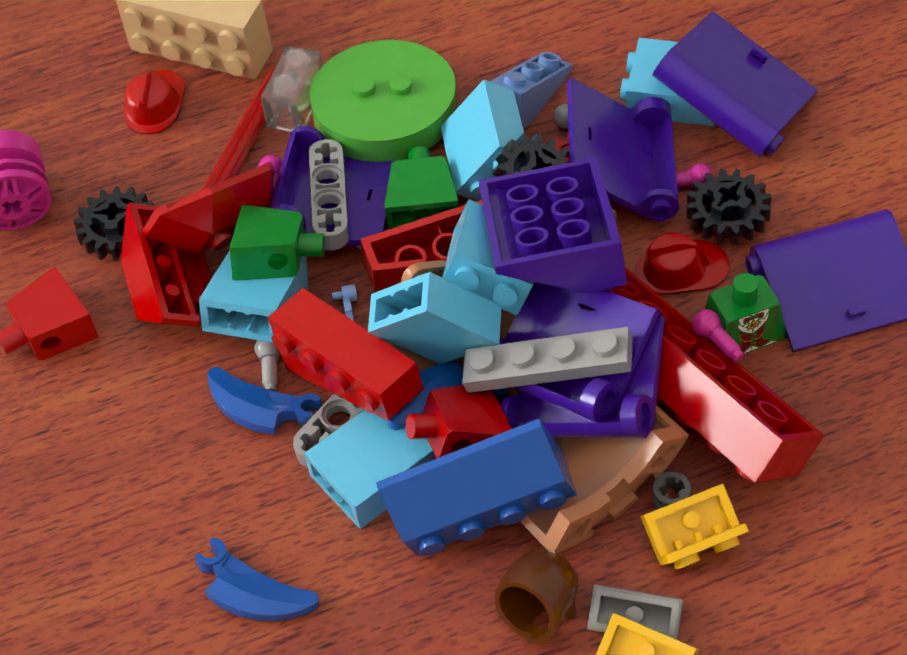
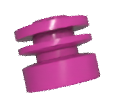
[0,130,52,230]

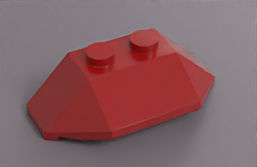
[142,162,275,254]
[121,202,212,327]

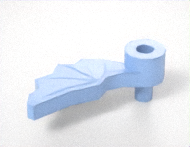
[332,284,358,321]

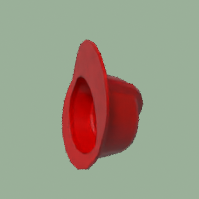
[123,70,185,135]
[635,232,730,295]

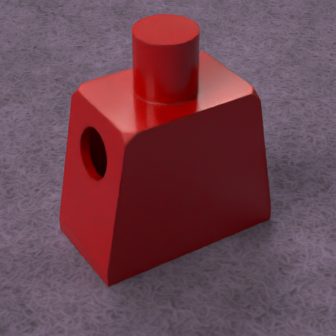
[0,267,98,360]
[405,385,512,459]

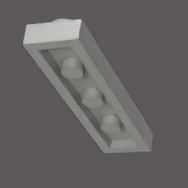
[462,327,633,393]

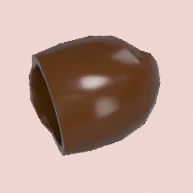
[495,550,579,646]

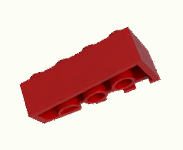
[360,200,483,292]
[268,288,424,421]

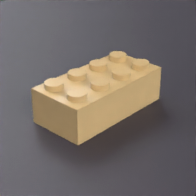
[116,0,273,79]

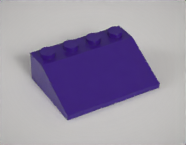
[478,157,628,293]

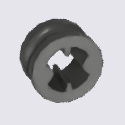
[652,471,691,509]

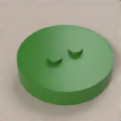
[310,40,458,162]

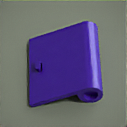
[652,11,818,157]
[567,77,679,221]
[269,126,394,246]
[745,209,907,353]
[499,282,660,422]
[500,315,665,438]

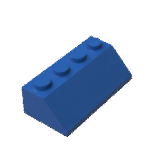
[376,419,577,556]

